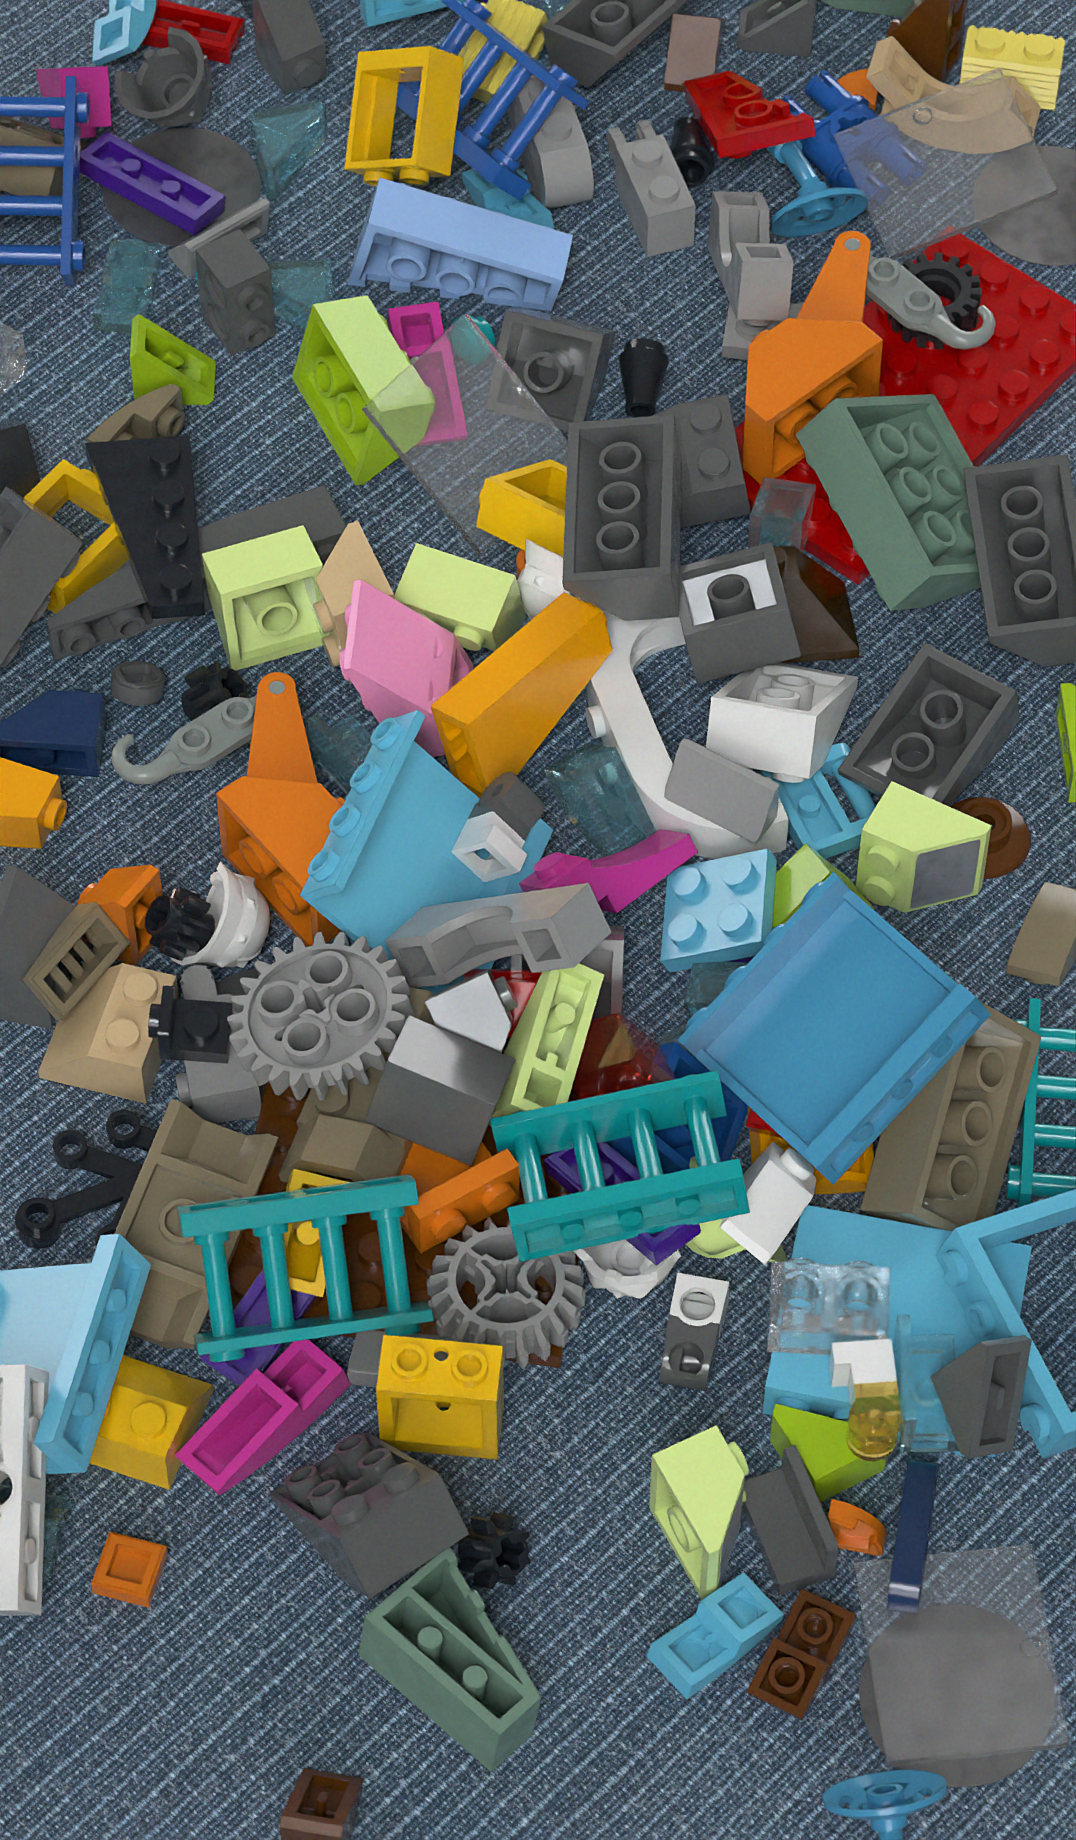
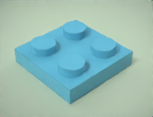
[660,848,777,973]

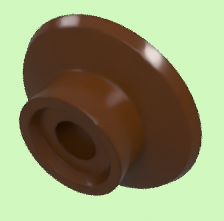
[950,797,1031,879]

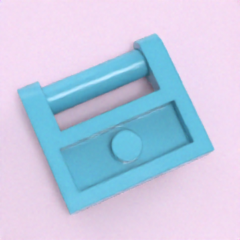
[761,743,877,859]

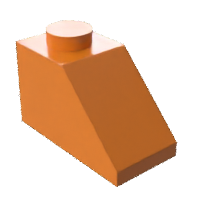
[77,865,162,966]

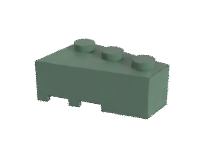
[358,1547,541,1772]

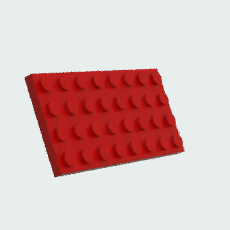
[735,227,1076,585]

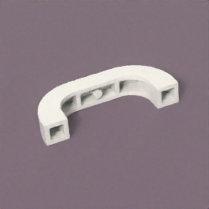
[585,610,789,859]

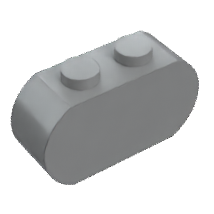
[508,74,594,209]

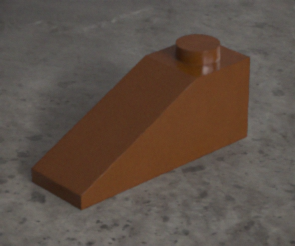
[885,0,967,83]

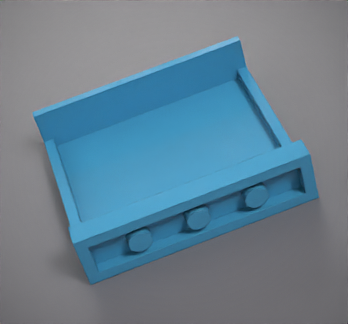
[678,872,991,1185]

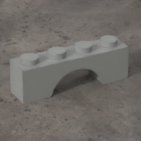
[707,191,794,326]
[385,883,611,988]

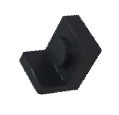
[148,985,233,1064]

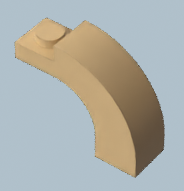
[866,36,1041,156]

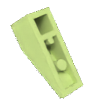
[489,963,604,1125]

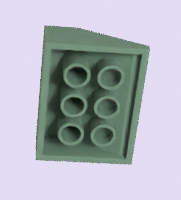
[796,394,981,611]

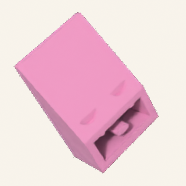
[340,580,474,757]

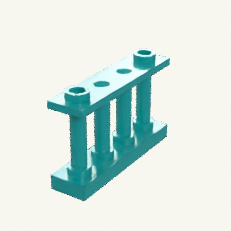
[1006,998,1076,1208]
[490,1070,750,1262]
[176,1174,434,1362]

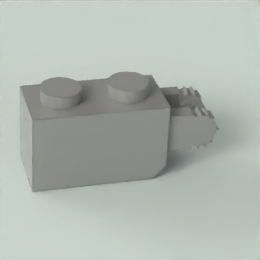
[606,120,696,257]
[175,964,261,1124]

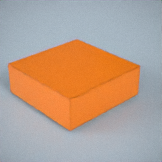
[91,1532,168,1608]

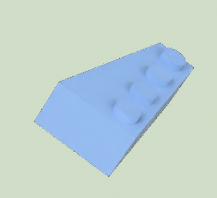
[347,178,573,311]

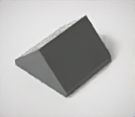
[365,1015,516,1166]

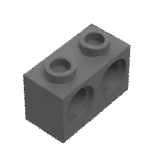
[195,229,275,356]

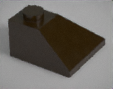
[741,545,859,664]

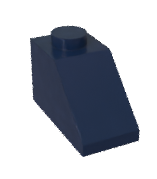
[0,689,107,777]

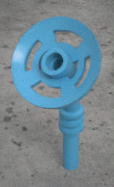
[766,140,868,237]
[823,1770,947,1840]

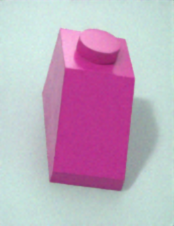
[36,66,111,138]

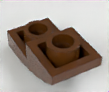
[747,1589,857,1720]

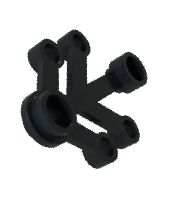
[15,1110,157,1249]

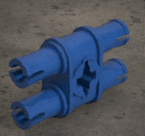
[783,70,927,214]

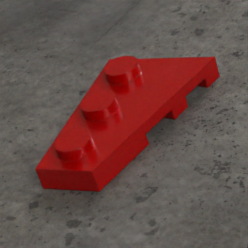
[683,71,816,159]

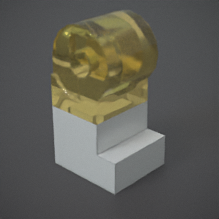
[829,1339,901,1462]

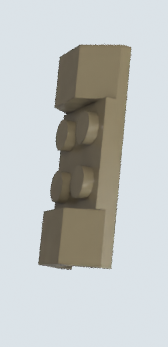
[279,987,437,1182]
[114,1099,279,1349]

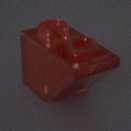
[572,1013,676,1100]

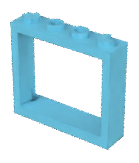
[935,1189,1076,1459]

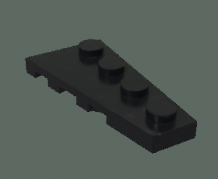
[85,435,205,619]

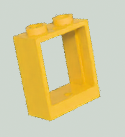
[344,46,464,186]
[24,459,129,614]
[476,459,567,556]
[376,1335,504,1460]

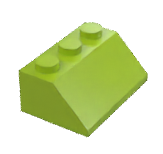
[292,295,433,486]

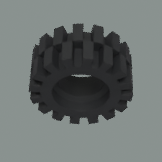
[887,253,982,349]

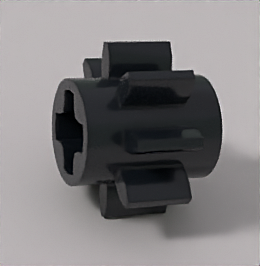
[181,661,248,721]
[145,887,215,961]
[456,1512,531,1589]

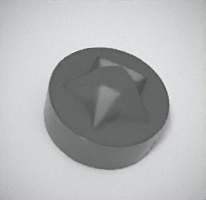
[110,661,165,706]

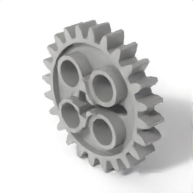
[227,932,414,1101]

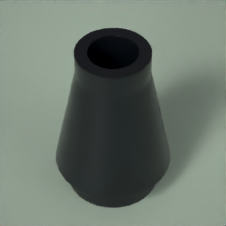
[669,117,714,187]
[618,338,669,418]

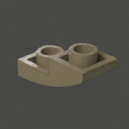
[87,384,185,473]
[1006,882,1076,987]

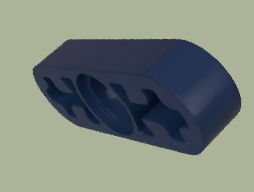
[887,1460,938,1615]

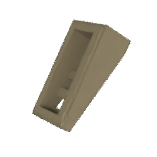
[22,902,130,1021]

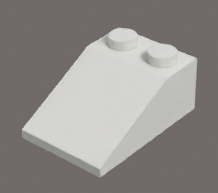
[706,663,858,783]

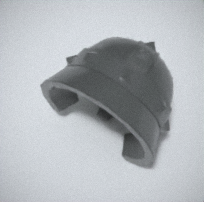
[114,27,213,128]

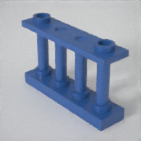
[396,0,590,200]
[0,76,90,286]

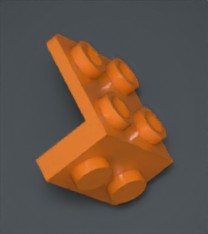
[400,1142,520,1253]

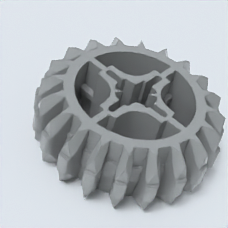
[427,1217,585,1370]

